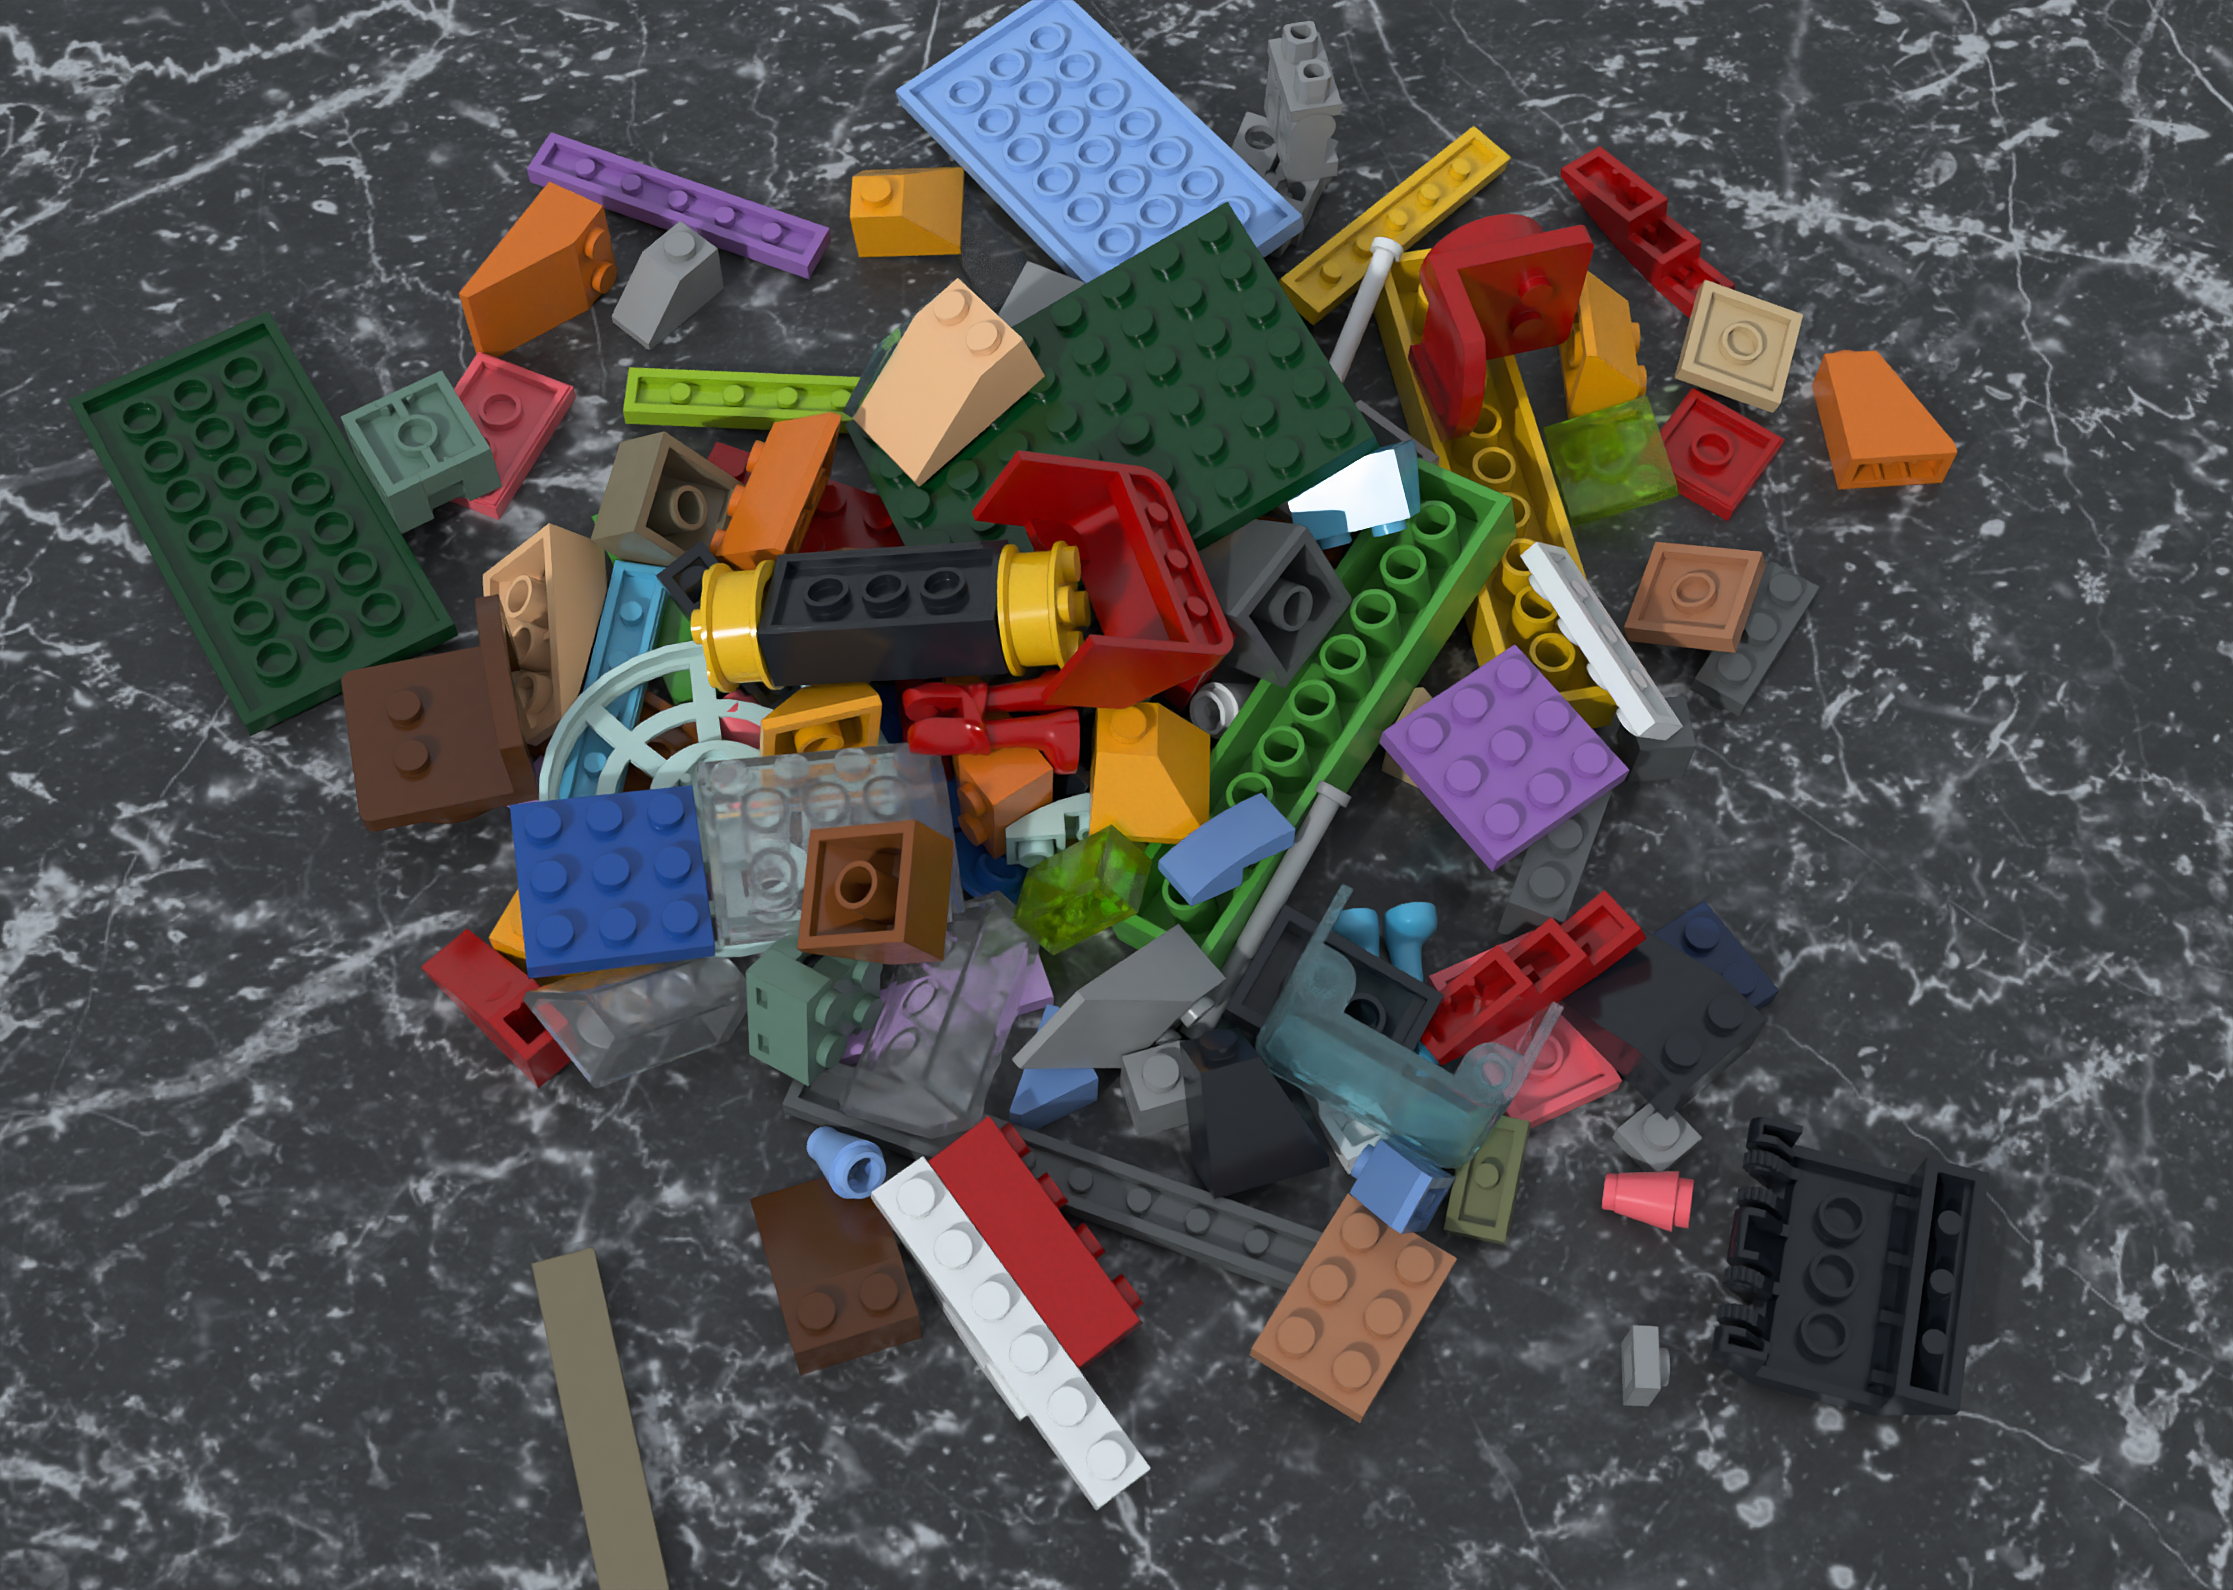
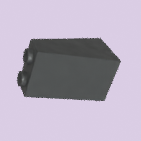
[1198,519,1353,688]

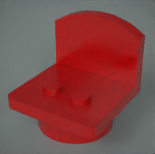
[1408,214,1594,442]

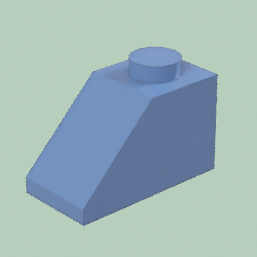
[1350,1139,1456,1234]

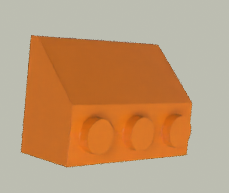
[709,412,842,571]

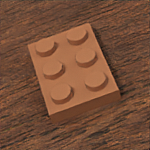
[1250,1194,1457,1423]

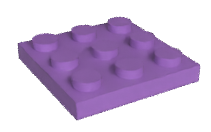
[1379,644,1629,872]

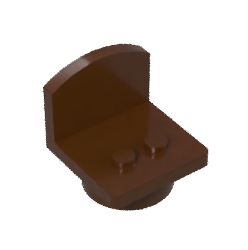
[341,594,539,832]

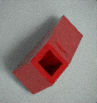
[421,929,585,1089]

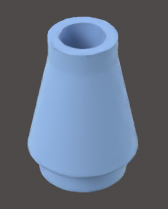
[807,1126,886,1199]

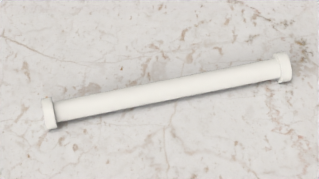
[1329,237,1404,384]

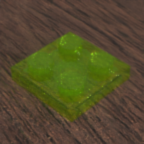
[1543,396,1679,527]

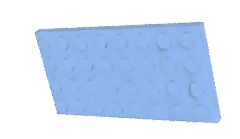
[895,0,1304,284]

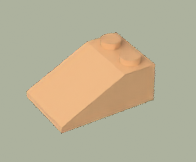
[853,278,1045,487]

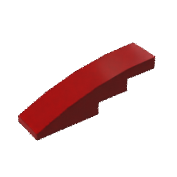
[1560,146,1735,319]
[1419,890,1647,1066]

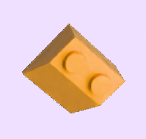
[1558,271,1647,419]

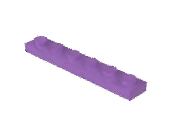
[527,132,831,279]

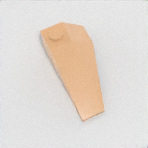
[483,523,608,746]

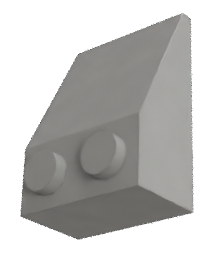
[1012,924,1226,1069]

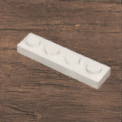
[1520,542,1683,741]

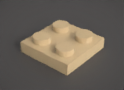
[1674,280,1803,413]

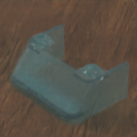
[1256,883,1564,1168]

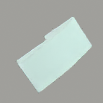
[1005,792,1104,868]

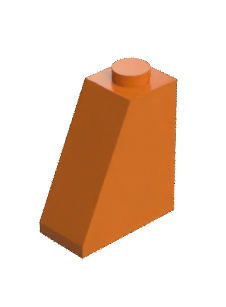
[1812,350,1958,490]

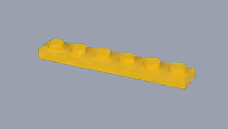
[1279,126,1511,325]

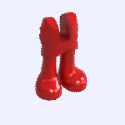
[902,669,1080,775]

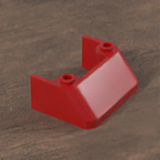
[972,450,1233,709]

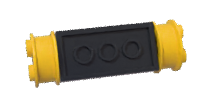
[691,540,1091,693]

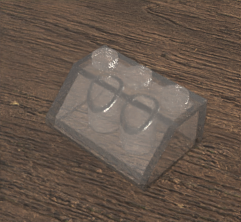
[523,956,747,1089]

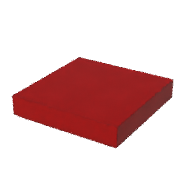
[1636,388,1785,521]

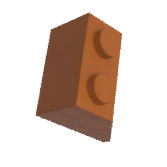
[797,819,954,965]

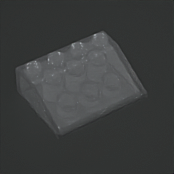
[697,743,965,947]

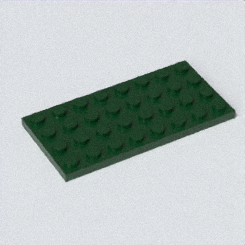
[68,311,459,736]

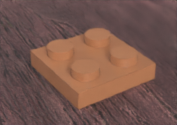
[1624,542,1766,653]

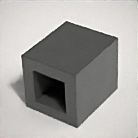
[1617,696,1696,783]

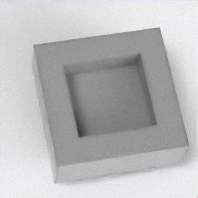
[1612,1103,1702,1172]
[1621,1325,1670,1407]

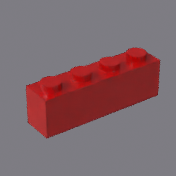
[928,1116,1144,1370]

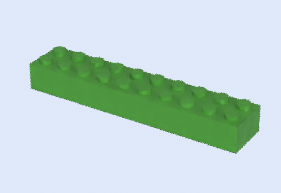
[1104,457,1517,971]

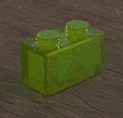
[1012,824,1152,955]

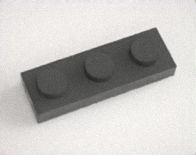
[1690,561,1820,717]

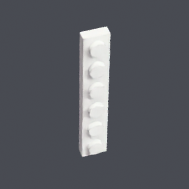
[871,1156,1151,1511]

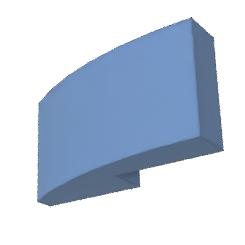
[1158,793,1296,907]

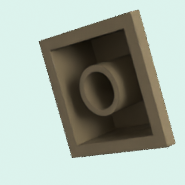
[590,431,744,567]

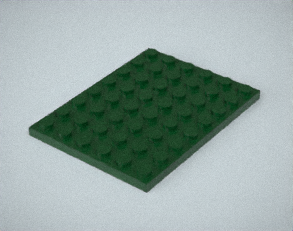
[845,201,1380,677]

